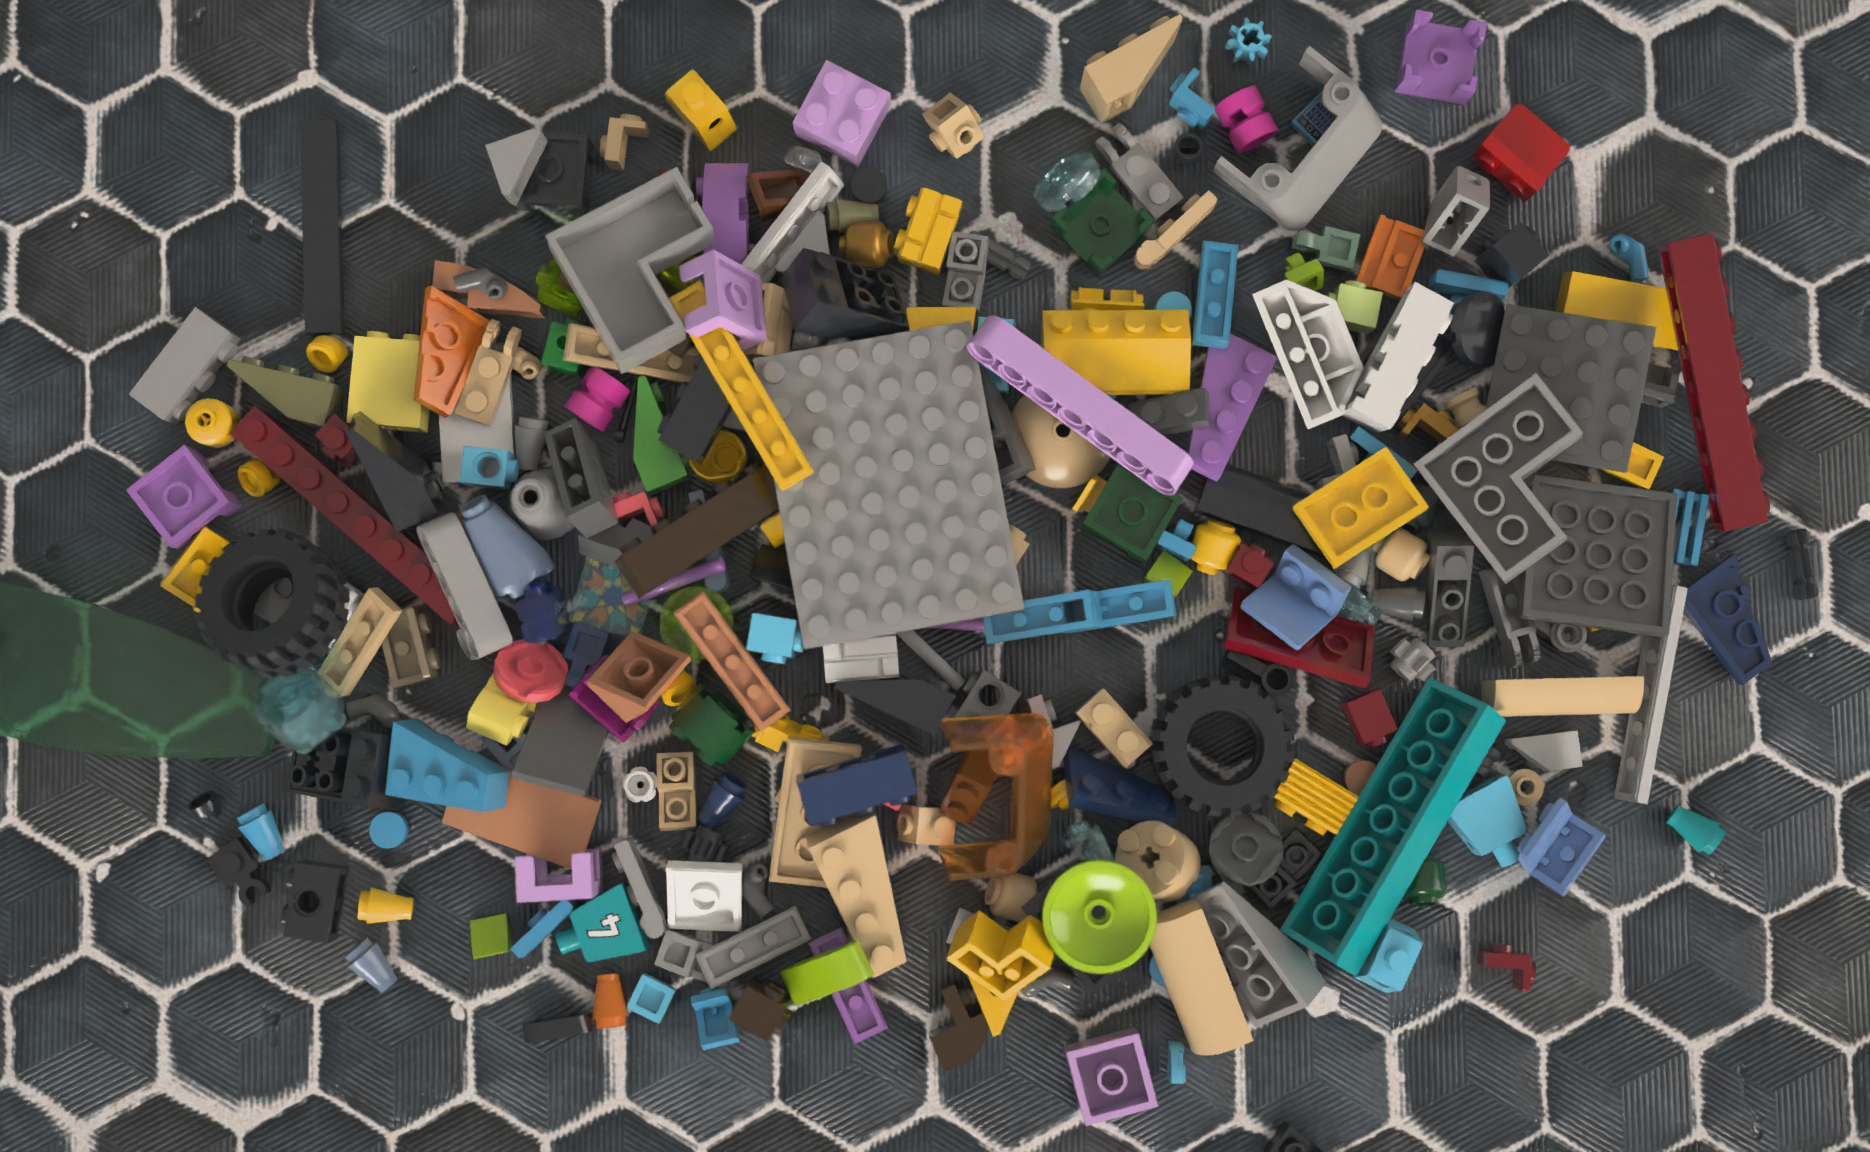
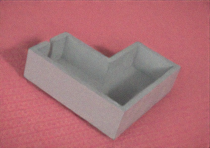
[545,167,715,374]

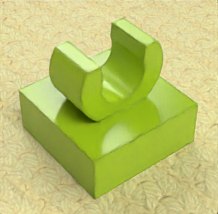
[1284,252,1324,291]

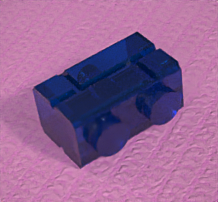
[516,581,571,644]

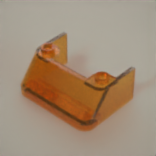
[938,713,1054,881]

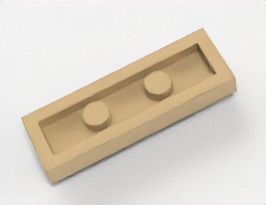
[316,587,402,697]

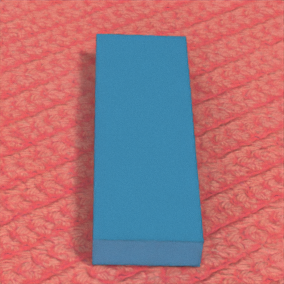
[1191,240,1239,349]

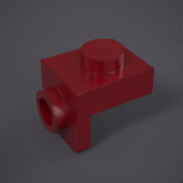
[1477,943,1536,992]

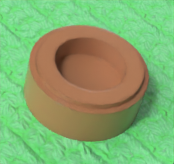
[1343,760,1376,796]

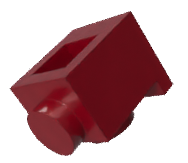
[315,413,359,470]
[1222,541,1274,591]

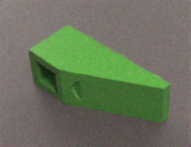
[633,375,692,496]

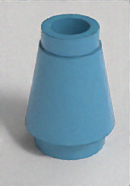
[237,803,285,861]

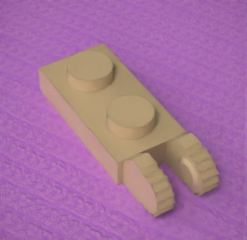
[1133,190,1218,272]
[454,319,522,427]

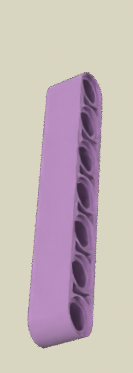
[967,316,1194,495]

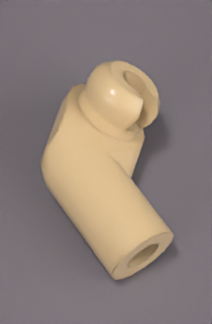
[500,347,542,380]

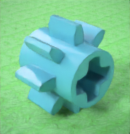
[1225,17,1272,66]

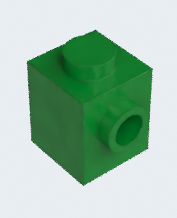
[541,319,585,378]

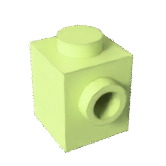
[1327,281,1383,334]

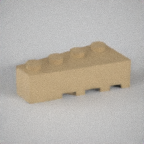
[806,811,907,978]

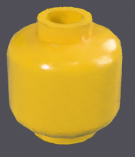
[185,398,240,448]
[1191,519,1241,575]

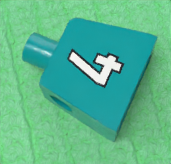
[556,881,650,962]

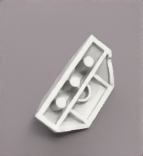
[1252,280,1364,429]

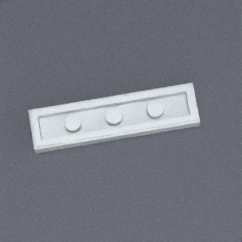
[741,162,844,283]

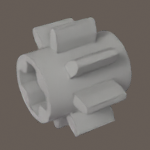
[1390,638,1436,683]

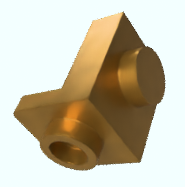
[1397,403,1459,444]

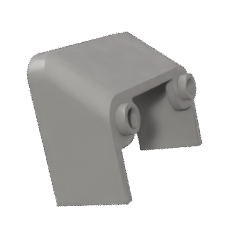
[1213,46,1382,231]

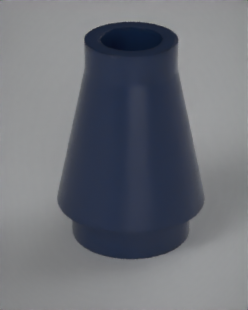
[697,772,747,828]

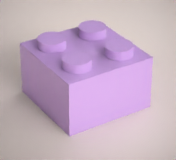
[793,60,891,167]
[1064,1027,1158,1126]

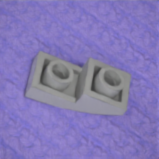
[942,231,989,313]

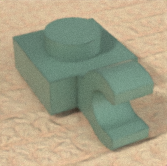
[1291,226,1360,272]

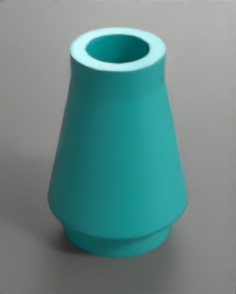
[1666,805,1726,855]

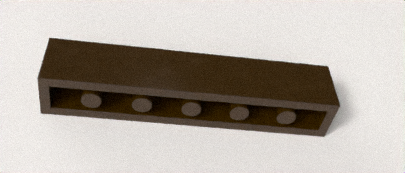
[614,461,779,599]

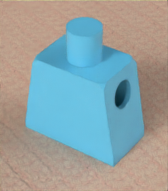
[1447,774,1527,868]
[1352,918,1423,993]

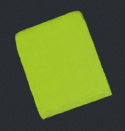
[1142,550,1193,598]
[470,913,513,959]

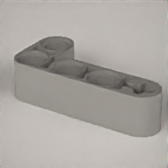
[416,512,513,661]

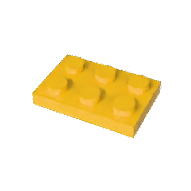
[1293,447,1429,569]

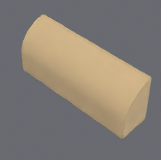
[1480,676,1644,717]
[1150,898,1254,1056]

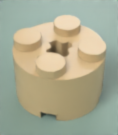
[1115,821,1201,902]

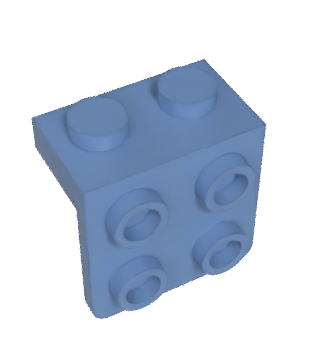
[1517,798,1605,897]

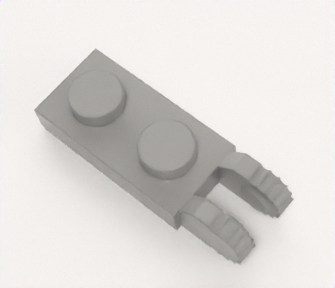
[1095,123,1184,222]
[612,837,668,939]

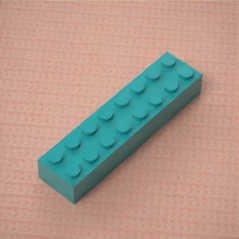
[1280,677,1506,977]

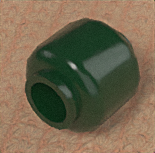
[1402,852,1447,907]

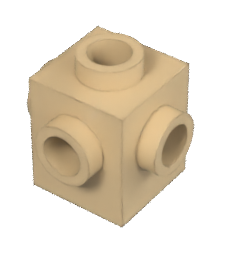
[922,92,985,159]

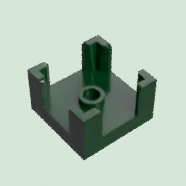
[1049,168,1154,278]
[1079,463,1183,565]

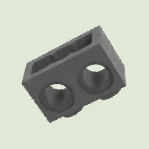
[943,670,1021,747]

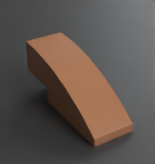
[432,260,547,319]

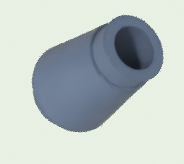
[344,937,398,993]

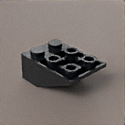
[781,248,909,339]
[286,719,400,810]

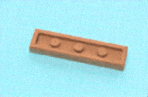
[673,590,790,732]

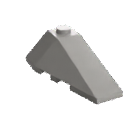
[1195,882,1326,1028]

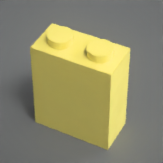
[346,331,430,433]

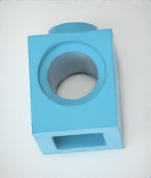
[460,446,519,491]

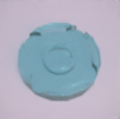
[1034,152,1101,212]

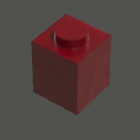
[1340,689,1398,748]

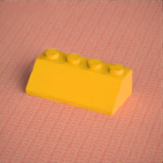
[1041,310,1191,395]

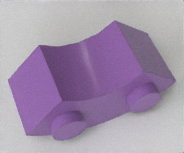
[696,163,750,264]

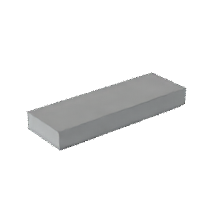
[695,906,811,989]

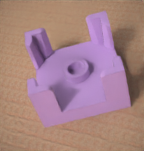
[679,249,767,351]
[515,848,603,903]

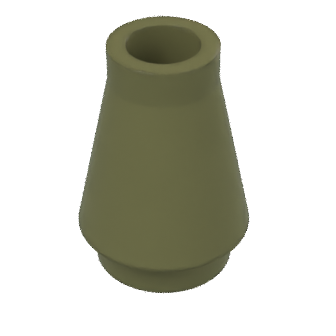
[825,198,879,234]

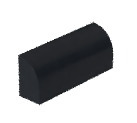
[1193,464,1327,560]

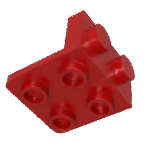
[1471,104,1570,202]

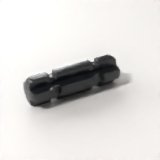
[1786,529,1818,600]

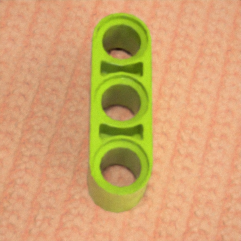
[779,940,874,1006]

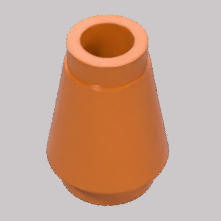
[592,974,629,1029]

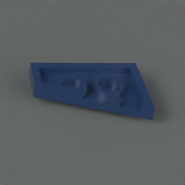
[1684,553,1773,685]

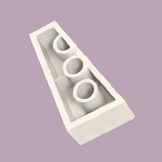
[1342,282,1454,434]

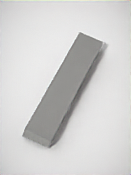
[1614,585,1688,804]

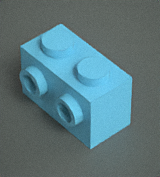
[746,613,804,665]

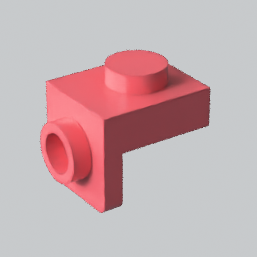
[612,491,665,527]

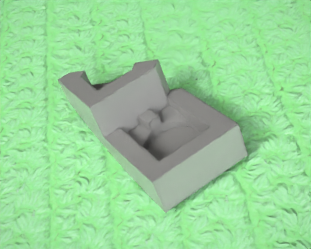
[1505,730,1583,771]

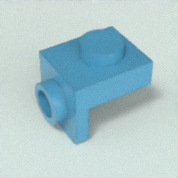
[1169,67,1216,130]
[690,987,740,1050]

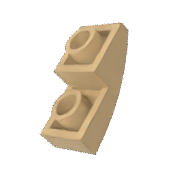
[657,752,697,831]

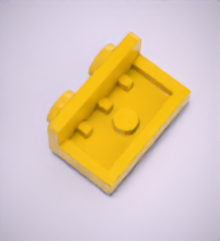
[160,525,231,613]

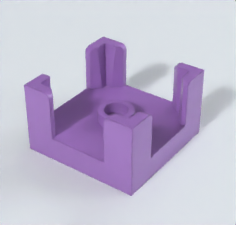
[1395,10,1487,105]
[126,444,243,550]

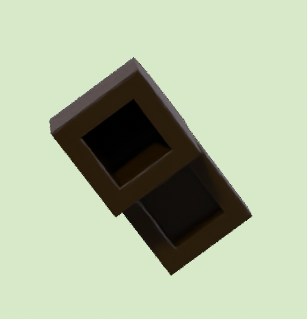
[929,980,987,1072]

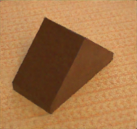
[746,168,806,222]

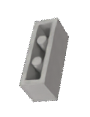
[129,307,241,425]

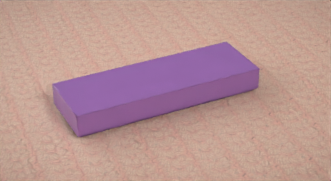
[809,927,888,1044]

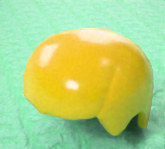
[689,429,748,484]

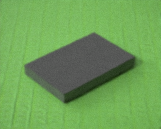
[512,686,609,797]

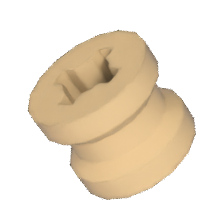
[1443,387,1488,428]

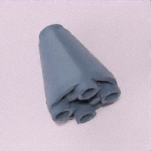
[460,495,555,599]

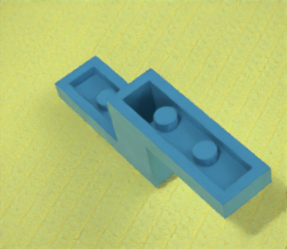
[983,579,1177,644]

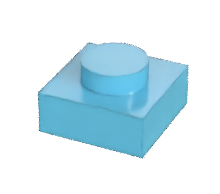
[626,973,677,1024]

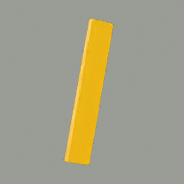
[669,281,814,491]

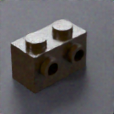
[728,977,793,1041]

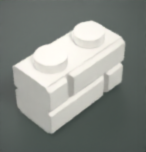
[823,633,899,683]

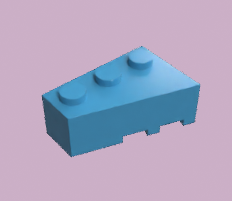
[385,719,510,812]

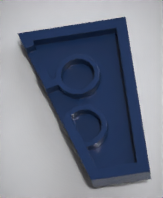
[1063,746,1177,827]

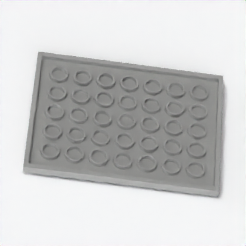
[753,320,1024,650]

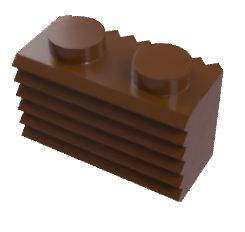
[938,741,1004,824]

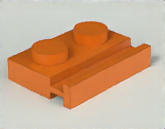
[1355,214,1426,301]

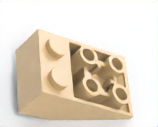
[1080,14,1183,125]

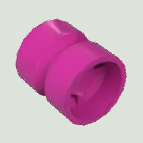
[1215,85,1279,154]
[563,366,631,433]

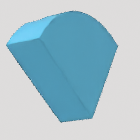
[1167,1040,1186,1084]

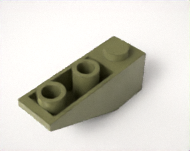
[227,356,345,428]

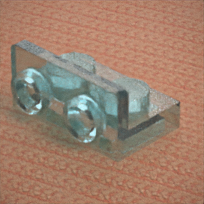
[1060,819,1115,862]

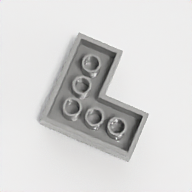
[1414,373,1583,584]

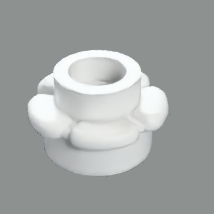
[622,767,657,803]

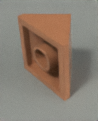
[587,631,691,722]

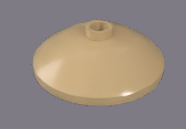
[1012,395,1110,489]

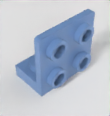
[1240,544,1352,650]

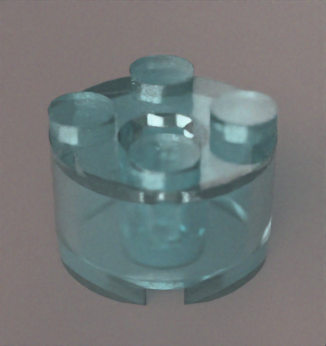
[254,666,346,754]

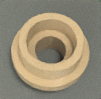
[1508,769,1544,806]

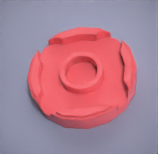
[493,639,568,703]

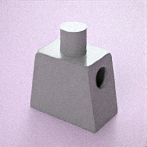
[1422,166,1490,256]

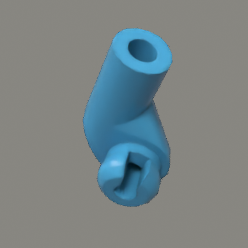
[1609,234,1649,282]

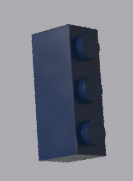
[797,744,918,827]

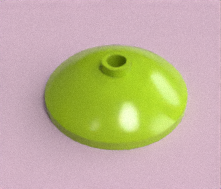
[1043,860,1157,974]

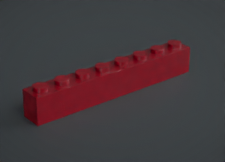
[1657,233,1770,532]
[230,406,459,626]

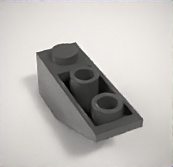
[1425,530,1474,647]

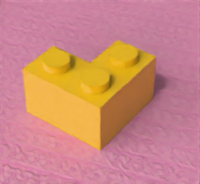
[946,910,1055,1001]

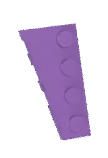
[1187,333,1278,482]

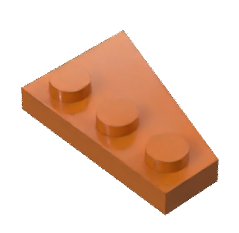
[413,285,490,418]

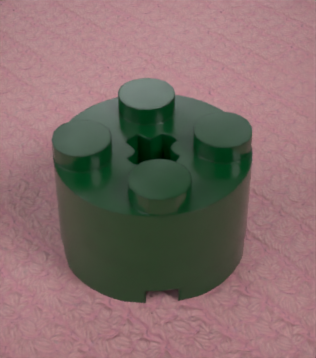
[669,682,756,766]

